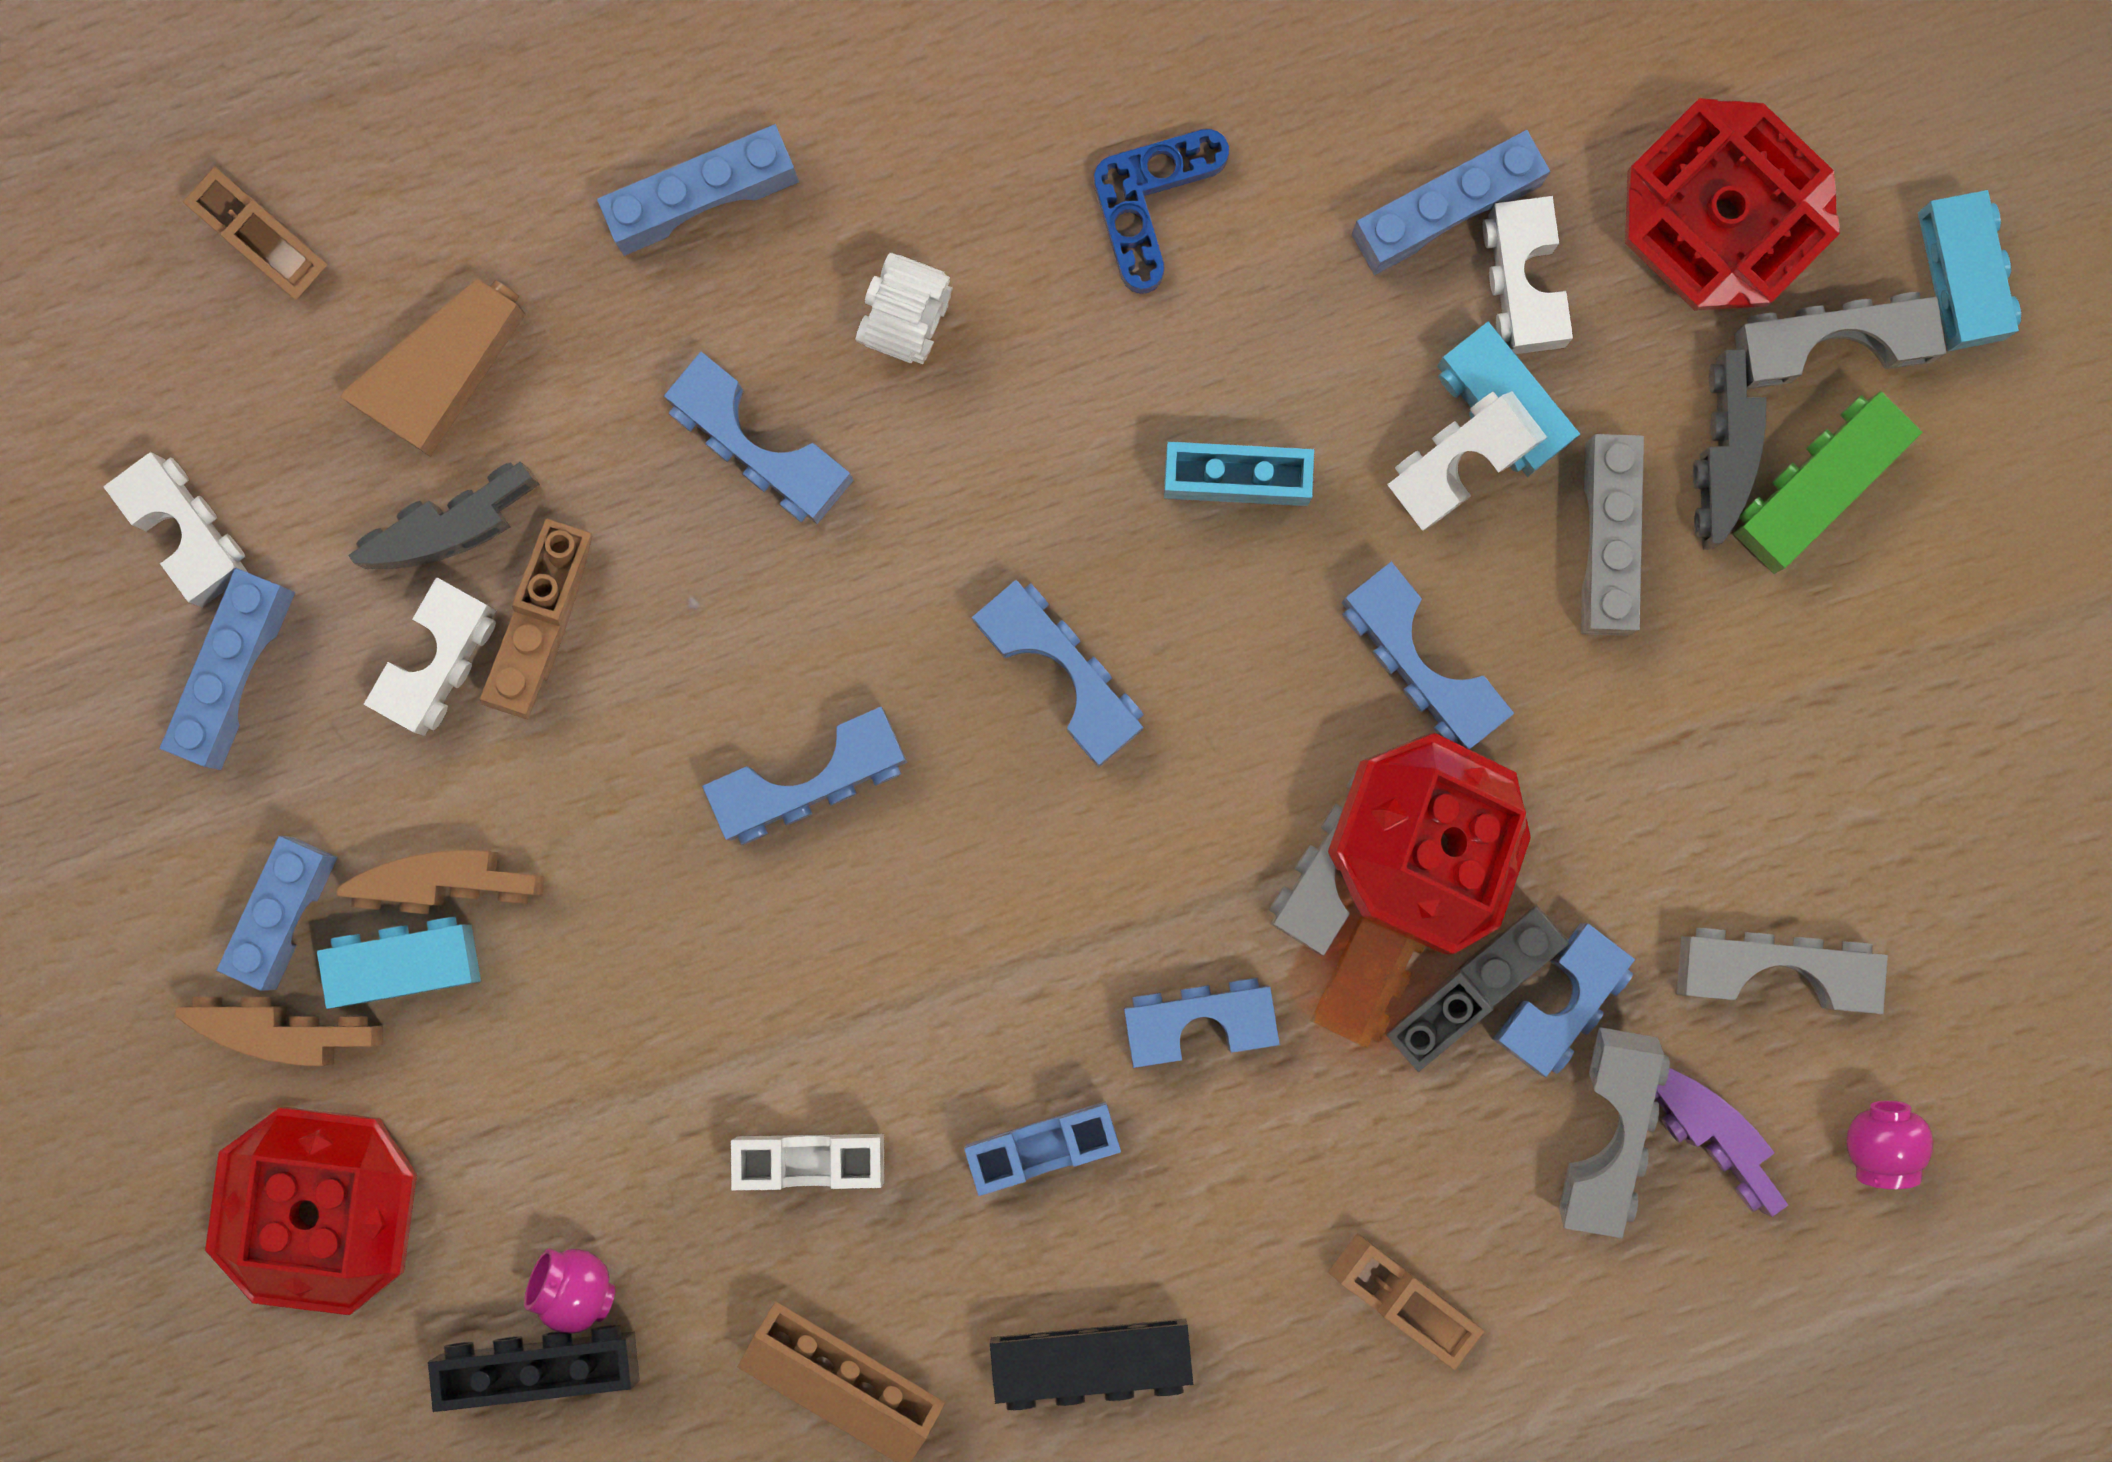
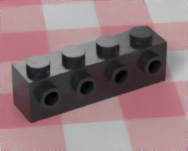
[990,1318,1194,1410]
[428,1325,640,1412]

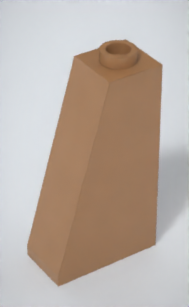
[340,279,526,457]

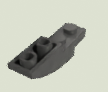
[1693,349,1766,550]
[348,461,540,569]
[1386,904,1569,1072]

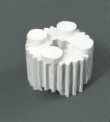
[855,252,953,364]

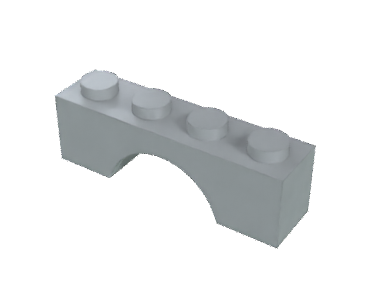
[1734,292,1947,389]
[1581,434,1644,636]
[1269,769,1357,956]
[1676,928,1888,1014]
[1559,1027,1670,1238]

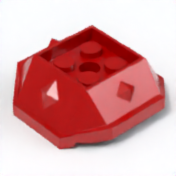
[1625,98,1840,311]
[1328,733,1531,954]
[205,1107,417,1315]

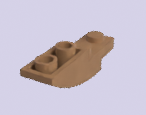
[479,518,593,720]
[337,850,544,914]
[175,996,383,1066]

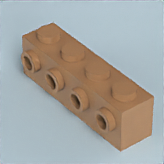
[737,1301,946,1462]

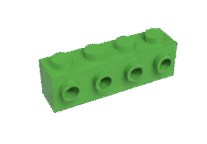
[1733,391,1923,574]

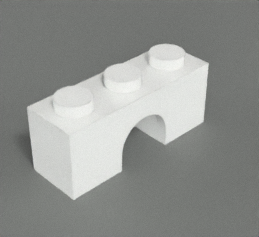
[1483,196,1573,354]
[1387,391,1547,531]
[103,452,248,608]
[364,577,497,736]
[731,1134,884,1190]

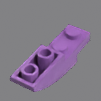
[1654,1068,1788,1217]

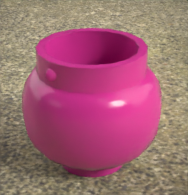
[1846,1101,1933,1189]
[524,1248,615,1334]

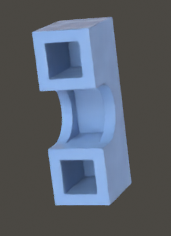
[216,836,338,991]
[1493,923,1635,1077]
[1124,978,1280,1068]
[964,1101,1121,1196]

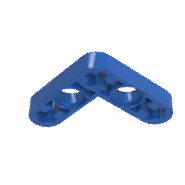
[1094,129,1229,294]

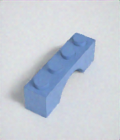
[597,124,799,256]
[1352,130,1551,276]
[664,352,854,524]
[1342,561,1515,750]
[159,568,295,770]
[972,580,1144,768]
[702,707,908,845]

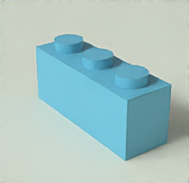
[1918,190,2021,351]
[1437,321,1580,477]
[1164,442,1314,506]
[317,917,481,1009]

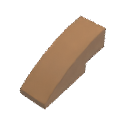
[183,166,328,300]
[1328,1233,1485,1370]

